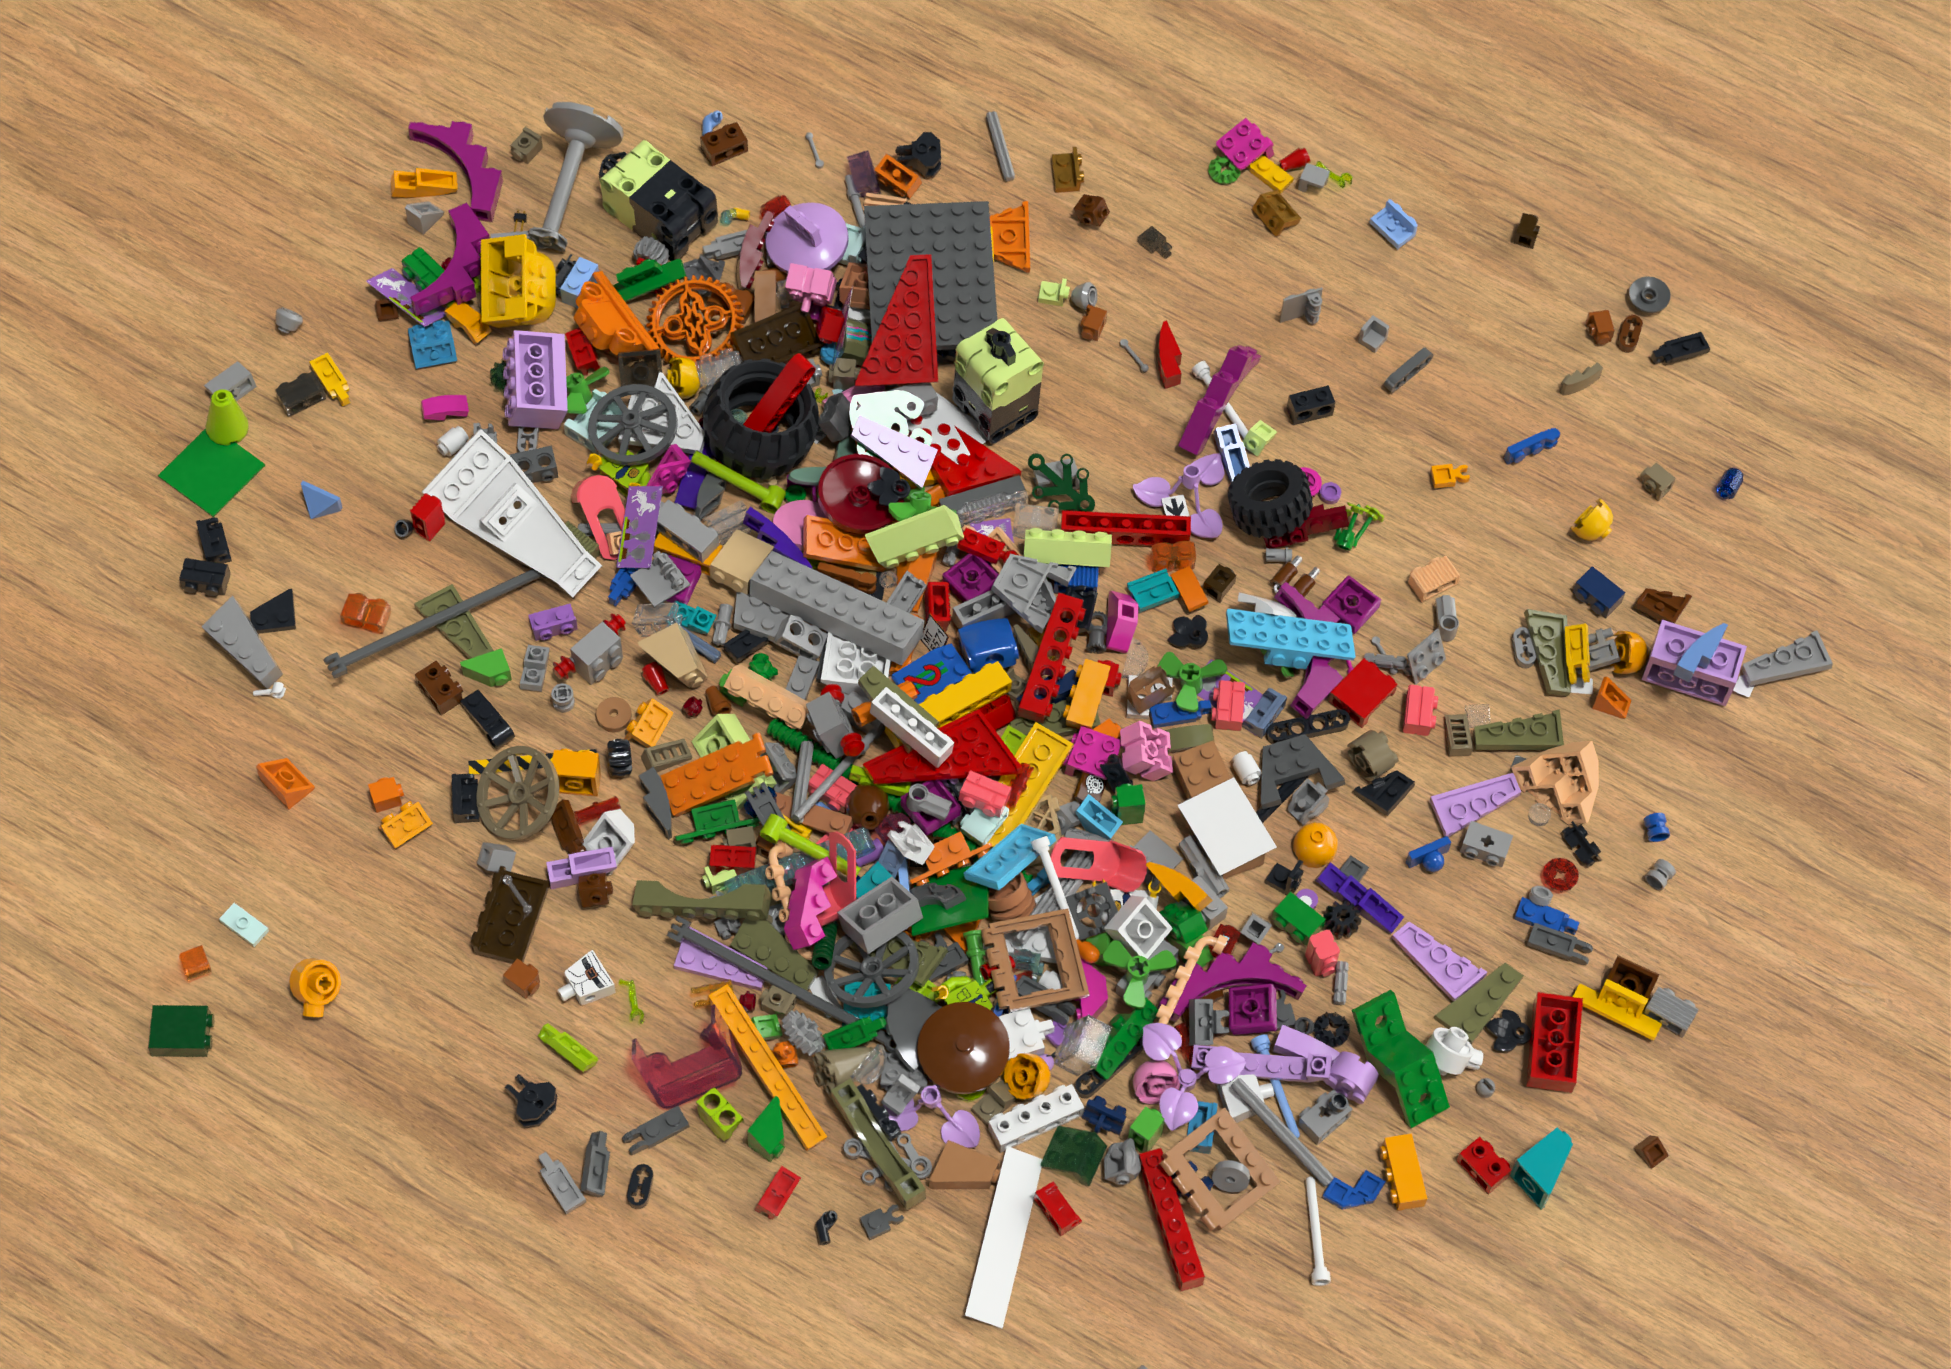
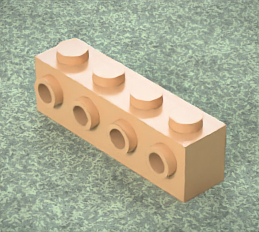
[723,664,809,729]

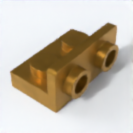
[1051,147,1084,193]
[1252,190,1302,236]

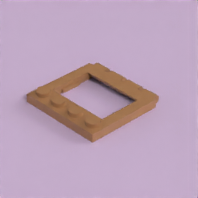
[981,908,1089,1012]
[1159,1107,1281,1231]

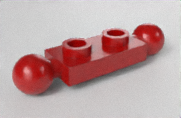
[957,527,1019,564]

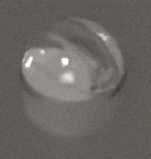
[879,571,898,589]

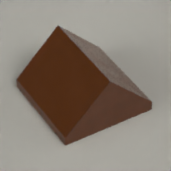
[1607,956,1660,999]

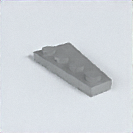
[1742,630,1833,686]

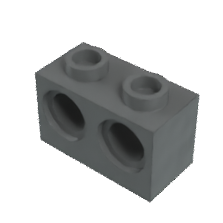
[510,445,559,483]

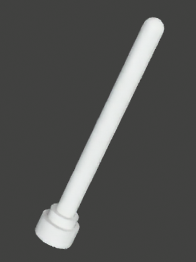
[1191,361,1248,439]
[1030,836,1079,940]
[1306,1177,1331,1286]

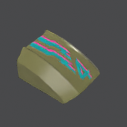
[838,317,872,365]

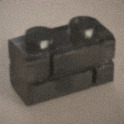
[275,371,326,417]

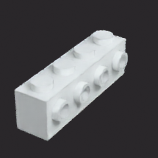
[870,687,954,768]
[988,1084,1084,1153]

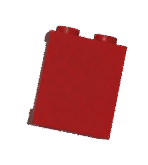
[1328,658,1398,728]

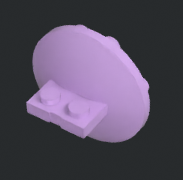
[766,203,849,274]

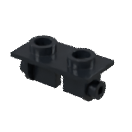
[556,254,577,298]
[1100,754,1133,794]
[1562,821,1602,867]

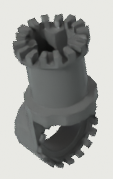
[1086,611,1108,654]

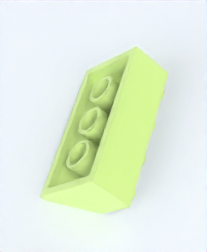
[865,505,965,568]
[1024,528,1112,567]
[691,714,777,810]

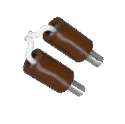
[1270,555,1320,597]

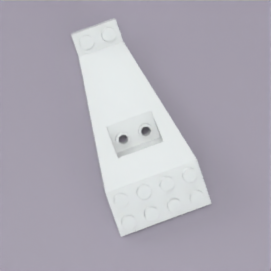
[422,429,602,597]

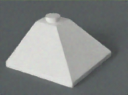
[821,632,891,700]

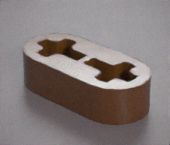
[1618,315,1643,353]

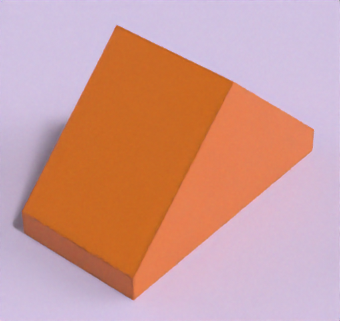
[1593,676,1632,719]

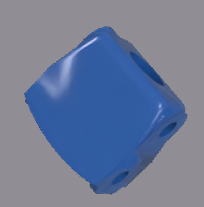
[958,618,1019,673]

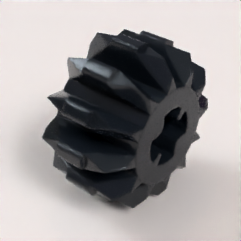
[607,739,632,777]
[1323,900,1362,939]

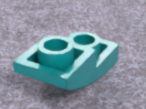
[667,601,717,634]

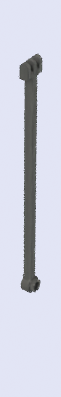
[323,569,548,678]
[666,915,896,1053]

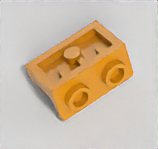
[625,698,674,748]
[378,801,433,849]

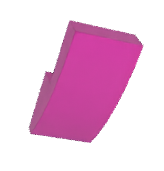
[421,395,469,421]

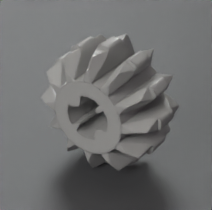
[633,236,669,265]

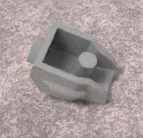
[1288,778,1329,825]
[1104,1138,1141,1185]

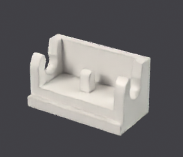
[887,821,935,865]

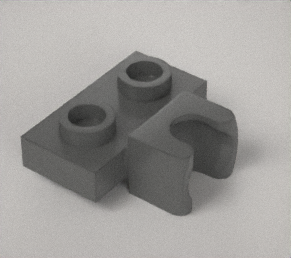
[922,933,969,982]
[1189,999,1229,1045]

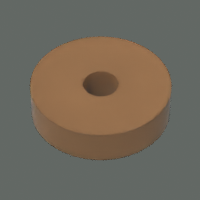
[596,697,632,732]

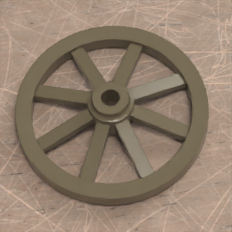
[477,746,559,840]

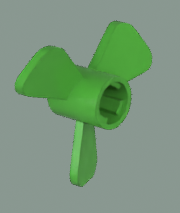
[566,367,610,414]
[888,487,956,521]
[1158,652,1227,712]
[1103,940,1176,1009]

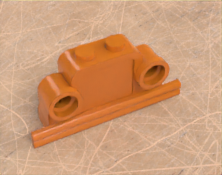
[573,271,660,358]

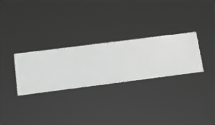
[965,1146,1043,1328]

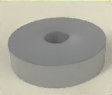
[1212,1160,1250,1192]

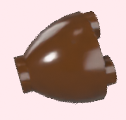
[845,784,890,830]

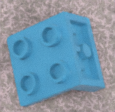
[408,320,457,369]

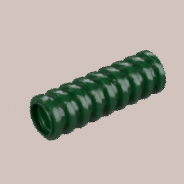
[812,921,838,970]

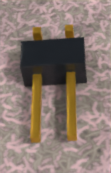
[514,210,527,232]

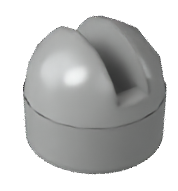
[1476,1078,1495,1098]

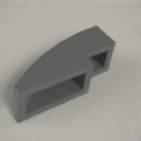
[693,472,727,521]
[639,767,672,840]

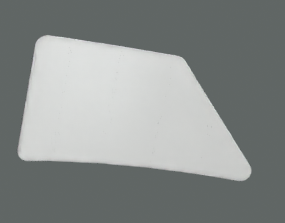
[1733,675,1754,697]

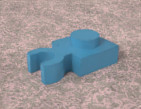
[1028,868,1051,896]

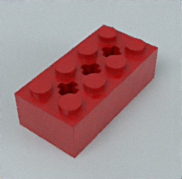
[1526,992,1583,1093]

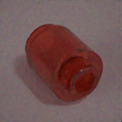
[760,195,791,221]

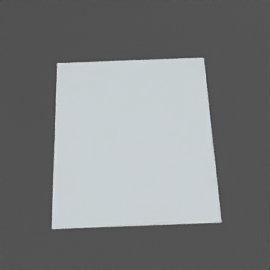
[907,392,987,464]
[1178,777,1277,875]

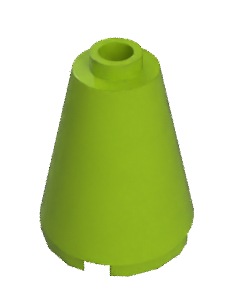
[205,389,249,445]

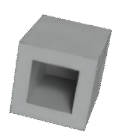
[1240,912,1272,944]

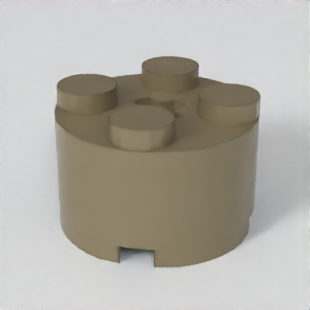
[1347,730,1399,781]

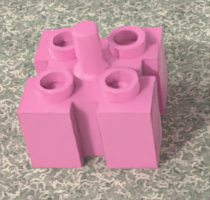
[785,263,837,313]
[1120,721,1173,782]

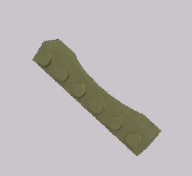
[632,880,772,921]
[831,1079,926,1211]

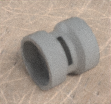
[551,683,575,713]
[1645,859,1676,890]

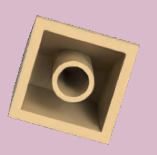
[638,623,708,688]

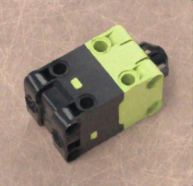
[599,140,718,261]
[952,318,1044,444]

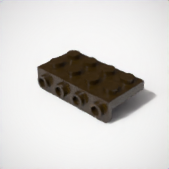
[730,302,825,363]
[471,866,550,963]

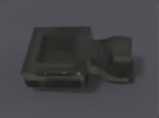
[1137,226,1172,259]

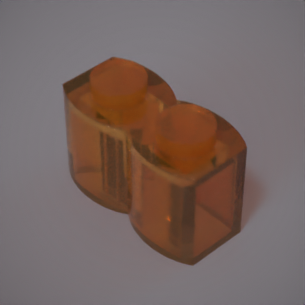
[1150,541,1196,573]
[340,593,391,634]

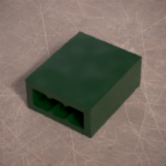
[148,1005,215,1057]

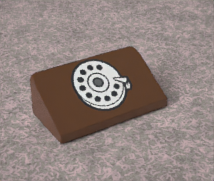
[1074,772,1107,804]

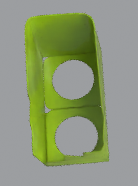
[696,1087,745,1141]

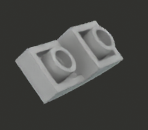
[520,645,550,692]

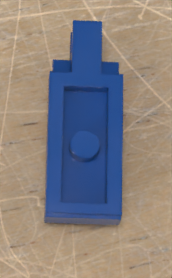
[608,568,641,606]
[1149,699,1212,728]
[1514,897,1579,935]

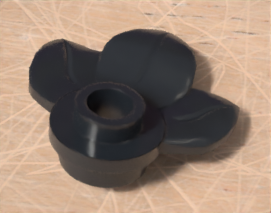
[867,467,910,506]
[1168,615,1208,648]
[1486,1010,1531,1052]

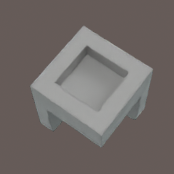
[1298,163,1330,193]
[1358,315,1389,353]
[477,842,516,872]

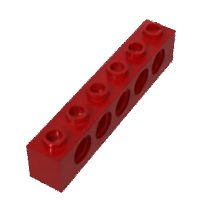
[1061,511,1191,548]
[1018,593,1086,723]
[1139,1148,1205,1292]

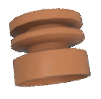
[988,872,1036,922]

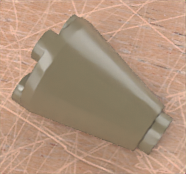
[812,1047,878,1096]

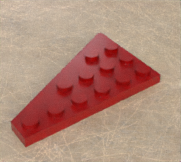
[855,254,938,387]
[908,416,1022,497]
[863,709,1023,784]

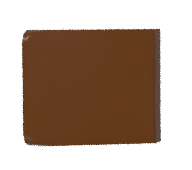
[375,299,399,321]
[1634,1135,1669,1169]

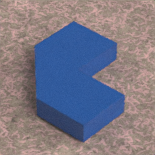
[1322,1170,1386,1210]

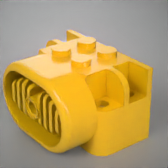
[481,234,556,328]

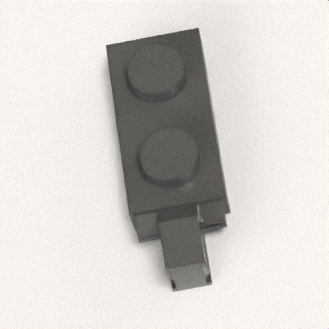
[581,1131,610,1197]

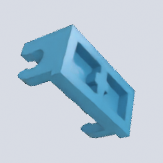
[1187,1101,1218,1154]

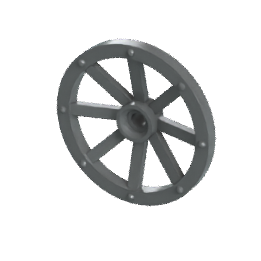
[588,384,678,465]
[824,931,919,1008]

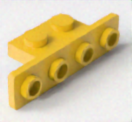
[1573,979,1662,1040]

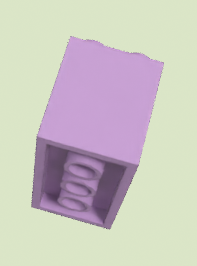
[503,330,568,429]
[1642,620,1747,707]

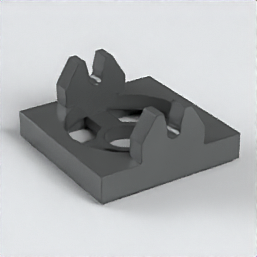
[1065,882,1118,940]

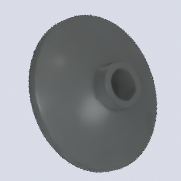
[1629,276,1671,313]

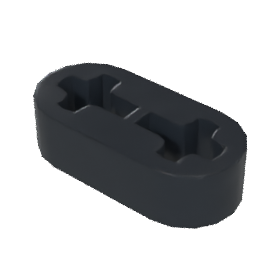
[627,1164,654,1209]

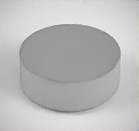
[1529,886,1553,906]

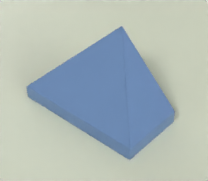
[301,481,342,519]

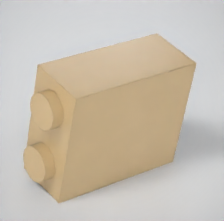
[710,529,774,595]

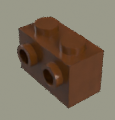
[700,122,748,166]
[414,660,463,716]

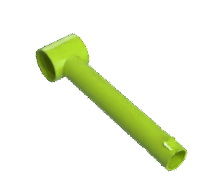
[690,450,786,514]
[759,814,861,877]

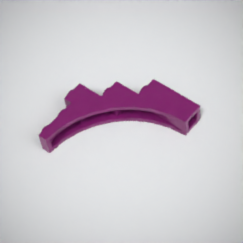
[408,121,503,222]
[410,203,490,316]
[1178,345,1261,455]
[1274,582,1343,719]
[1157,942,1307,1023]

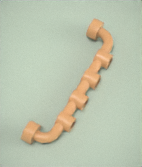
[765,840,814,963]
[1156,935,1228,1052]

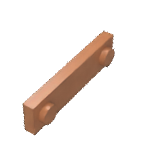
[772,792,853,837]

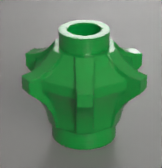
[748,653,778,681]

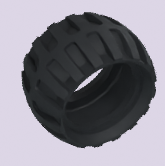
[703,359,819,480]

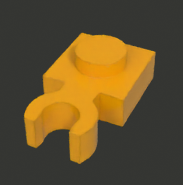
[1430,464,1470,488]

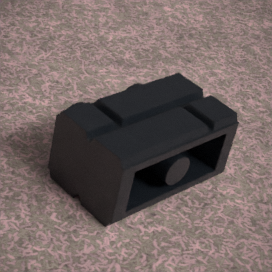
[179,558,231,597]

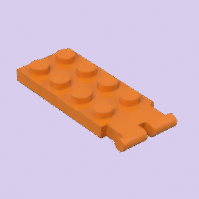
[660,733,774,817]

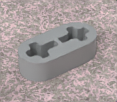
[1512,627,1536,669]

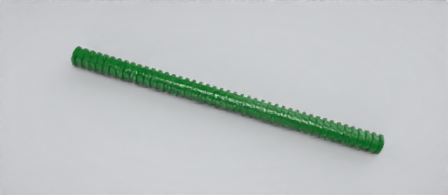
[767,718,1033,884]

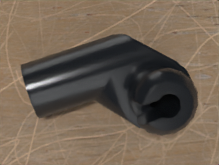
[815,1210,838,1245]

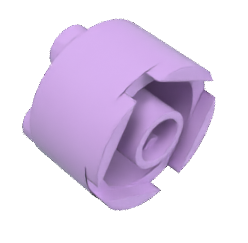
[1324,1051,1379,1104]

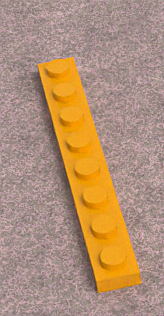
[708,984,827,1151]

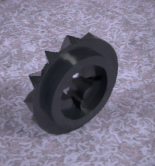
[1314,1012,1350,1047]

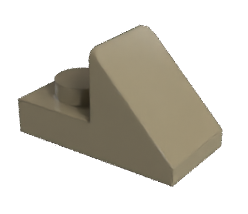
[971,1080,1018,1126]

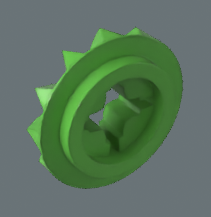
[1208,155,1241,184]

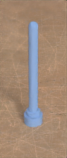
[1250,1034,1300,1138]

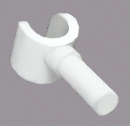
[253,682,286,699]

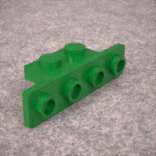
[613,258,686,302]
[674,799,760,844]
[1091,998,1158,1079]

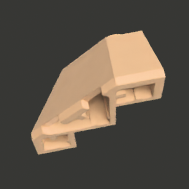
[1511,740,1599,824]

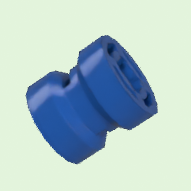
[1643,813,1670,842]

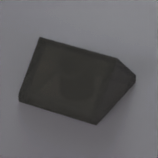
[618,349,662,387]

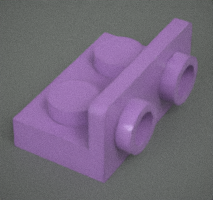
[528,604,578,641]

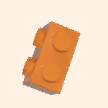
[874,154,922,199]

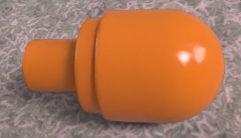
[1076,939,1100,963]

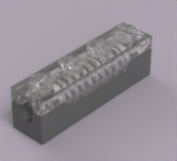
[939,475,1028,528]

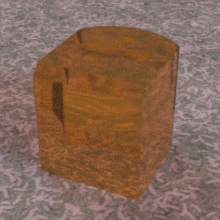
[179,945,212,981]

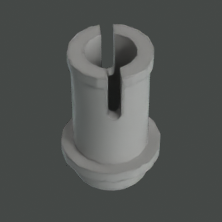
[1266,547,1292,562]

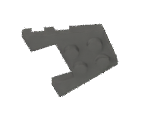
[1261,734,1345,809]

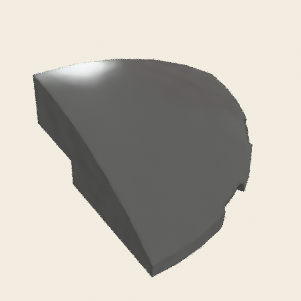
[885,984,942,1072]

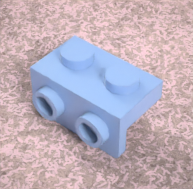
[1369,199,1418,249]

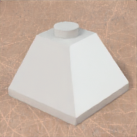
[582,809,635,875]

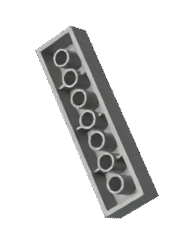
[750,551,924,666]

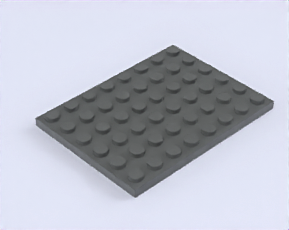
[864,201,998,350]

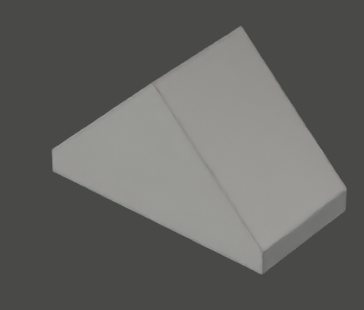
[405,201,444,235]

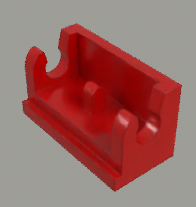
[565,327,601,375]
[709,845,756,877]
[754,1165,801,1219]
[1034,1181,1082,1236]

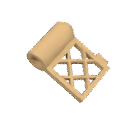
[1025,794,1067,868]

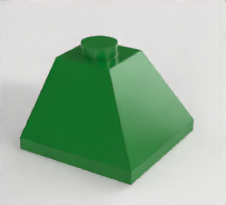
[747,1096,785,1162]

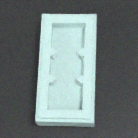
[219,903,269,947]

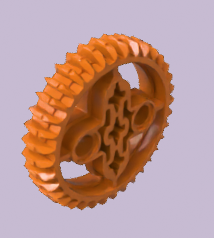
[646,275,745,370]

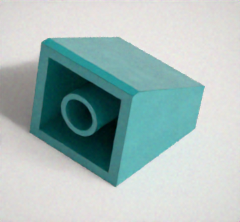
[1510,1127,1573,1210]

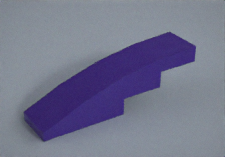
[674,427,714,509]
[743,507,812,568]
[1315,862,1404,934]

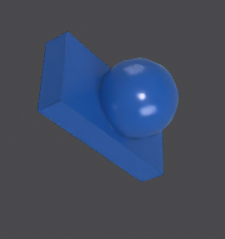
[1406,836,1451,872]

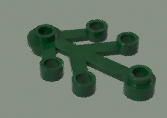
[1028,453,1095,513]

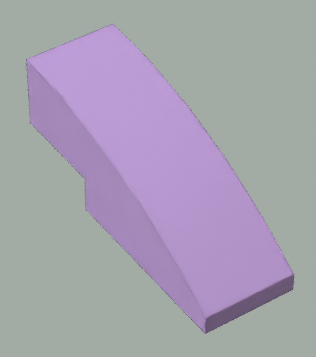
[546,847,617,889]
[1274,1025,1340,1066]

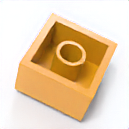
[552,749,601,796]

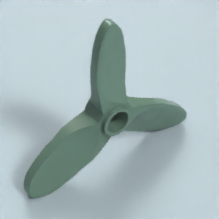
[788,431,857,485]

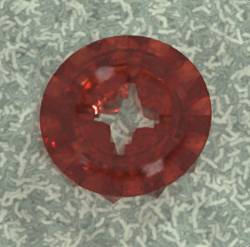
[1542,858,1579,893]

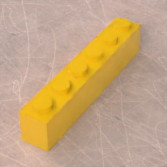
[885,661,1012,748]

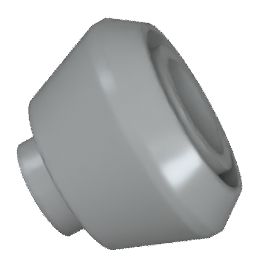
[1071,282,1097,310]
[275,307,303,333]

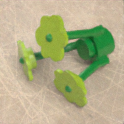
[1331,502,1384,551]

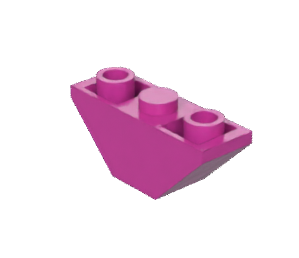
[1106,591,1138,653]
[1075,959,1108,1030]

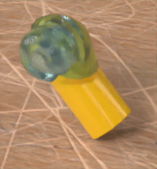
[720,208,750,224]

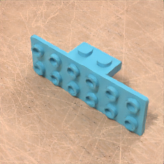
[1226,609,1356,669]

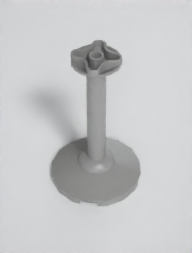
[527,102,624,251]

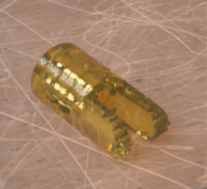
[691,979,734,1008]

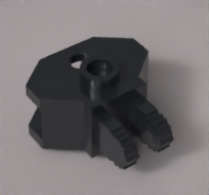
[895,132,941,178]
[504,1074,558,1128]

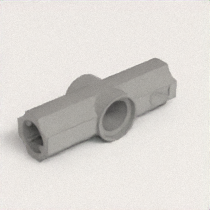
[1178,835,1230,898]

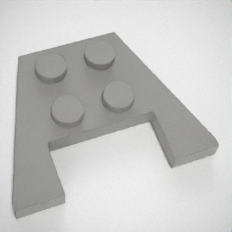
[991,554,1076,633]
[734,592,791,642]

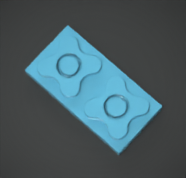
[964,824,1056,890]

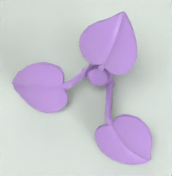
[1133,453,1224,538]
[1143,1023,1246,1131]
[883,1078,980,1148]

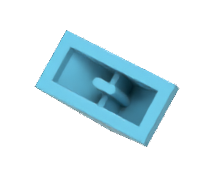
[1075,794,1123,839]

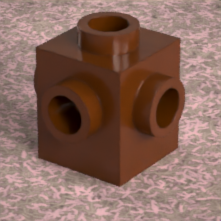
[1073,194,1110,227]
[578,873,613,908]

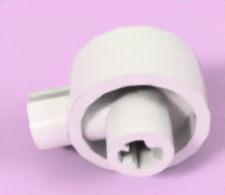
[1425,1027,1483,1075]

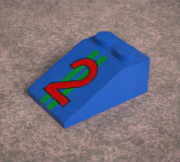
[891,643,972,704]

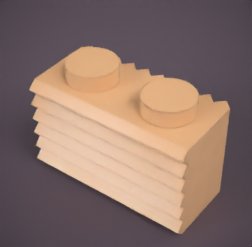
[1408,556,1460,602]

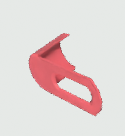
[571,475,625,560]
[816,831,856,927]
[1050,837,1147,893]

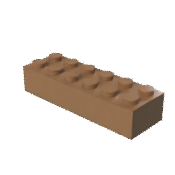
[1172,740,1265,879]

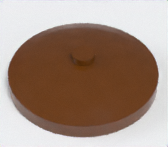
[918,1002,1010,1094]

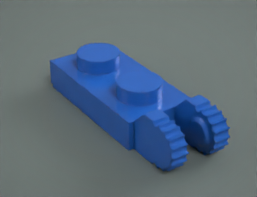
[1504,428,1560,465]

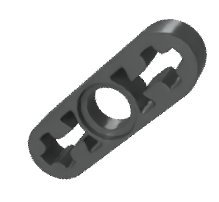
[1384,347,1434,393]

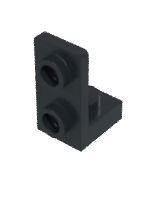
[1265,859,1304,895]

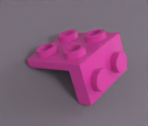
[1216,118,1274,170]
[646,444,691,494]
[1063,726,1121,780]

